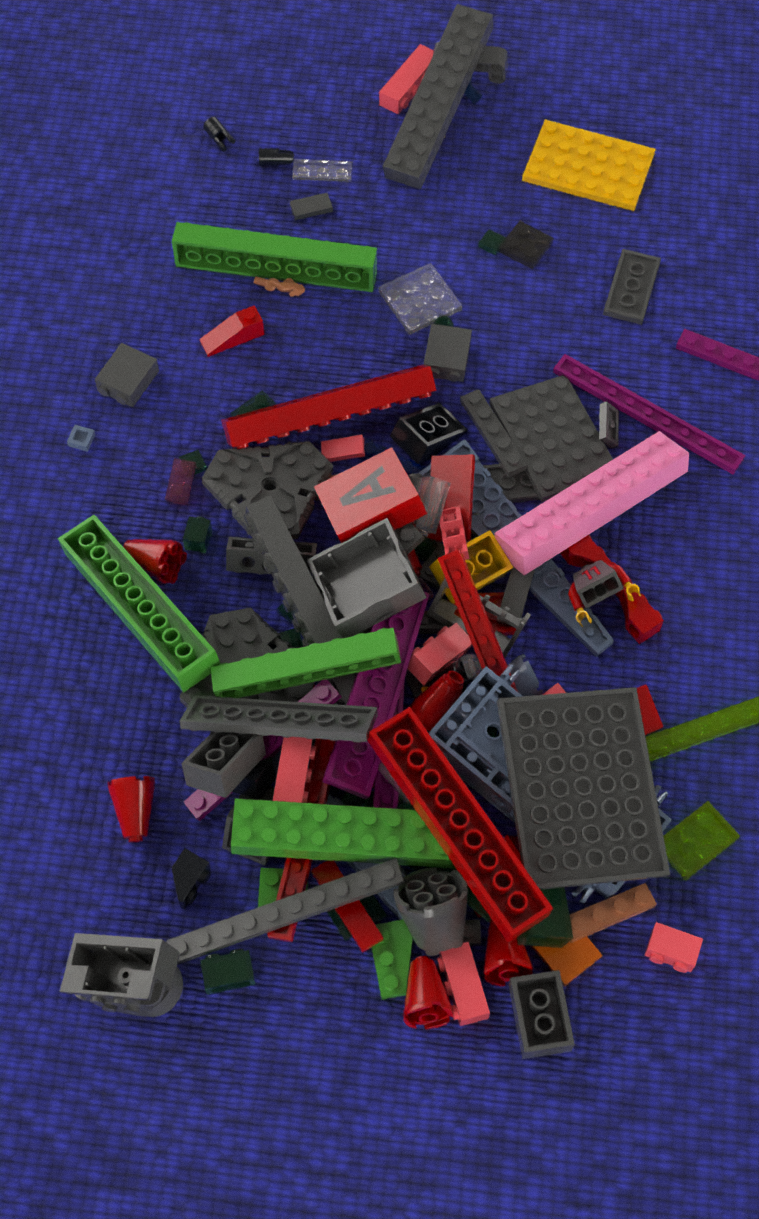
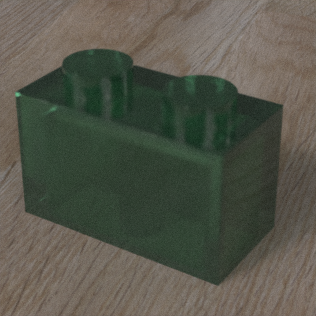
[200,948,256,995]

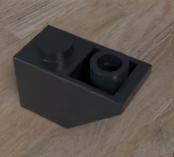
[172,848,211,909]

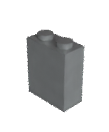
[423,324,472,382]
[95,343,159,407]

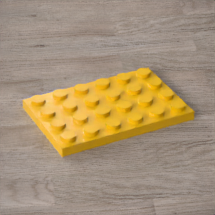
[522,119,656,211]

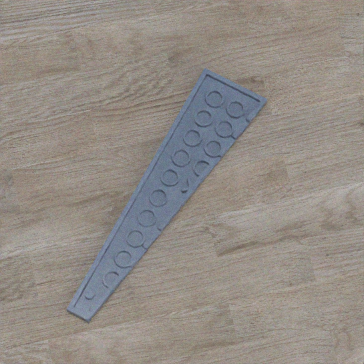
[419,439,614,657]

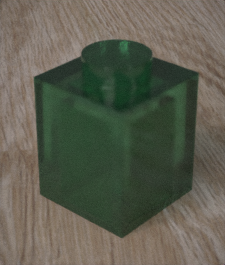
[183,516,212,553]

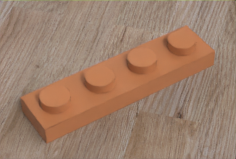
[560,883,657,943]

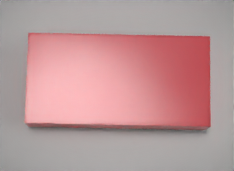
[321,435,365,462]

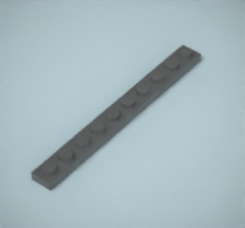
[166,858,405,965]

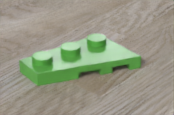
[371,920,413,1000]

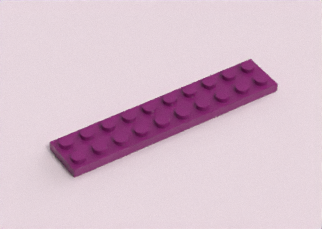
[323,592,429,800]

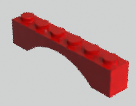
[559,534,664,644]

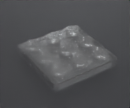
[379,263,462,335]

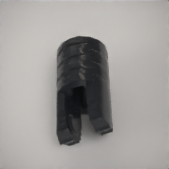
[203,117,236,152]
[259,148,295,166]

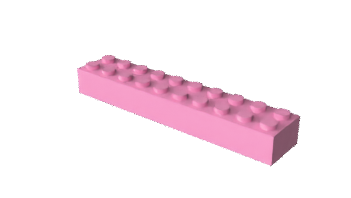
[495,431,689,575]

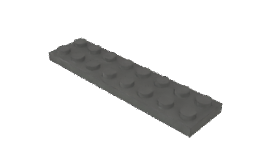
[180,695,378,742]

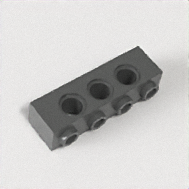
[226,537,317,575]

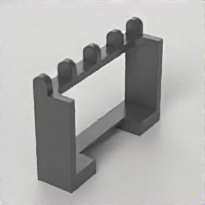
[427,578,531,658]

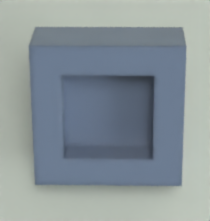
[67,425,96,452]

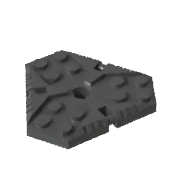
[202,441,334,540]
[180,607,314,707]

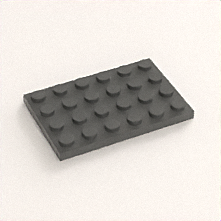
[489,375,613,502]

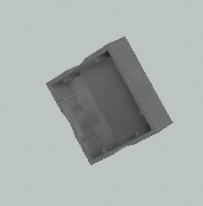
[307,518,427,638]

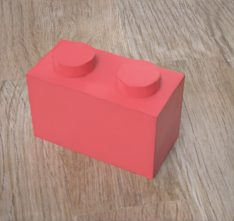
[644,922,703,973]

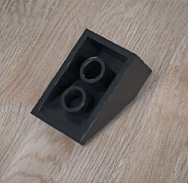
[390,402,468,464]

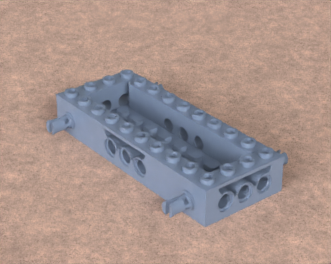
[429,664,672,903]

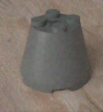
[393,867,469,956]

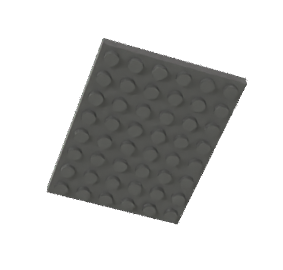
[497,687,670,890]

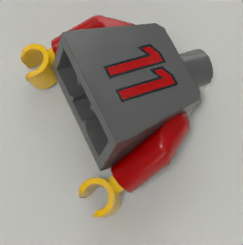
[568,560,641,627]

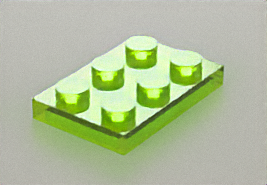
[663,801,740,881]

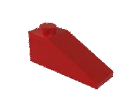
[199,305,264,357]

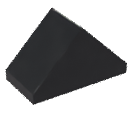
[232,758,276,799]

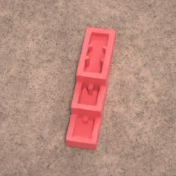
[438,506,469,560]

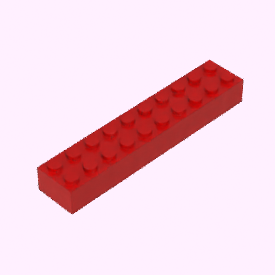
[221,365,437,449]
[368,707,553,943]

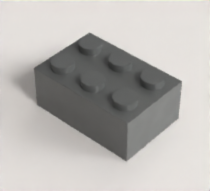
[181,731,266,798]
[508,970,575,1059]

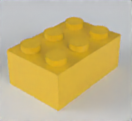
[429,530,514,604]

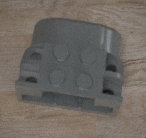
[60,933,183,1017]

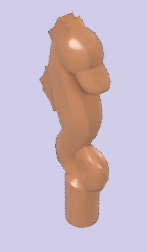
[254,276,305,297]

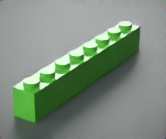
[211,628,401,698]

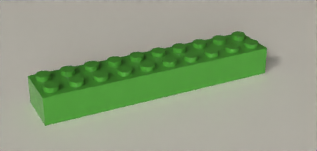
[172,222,377,292]
[57,515,221,693]
[231,799,456,868]

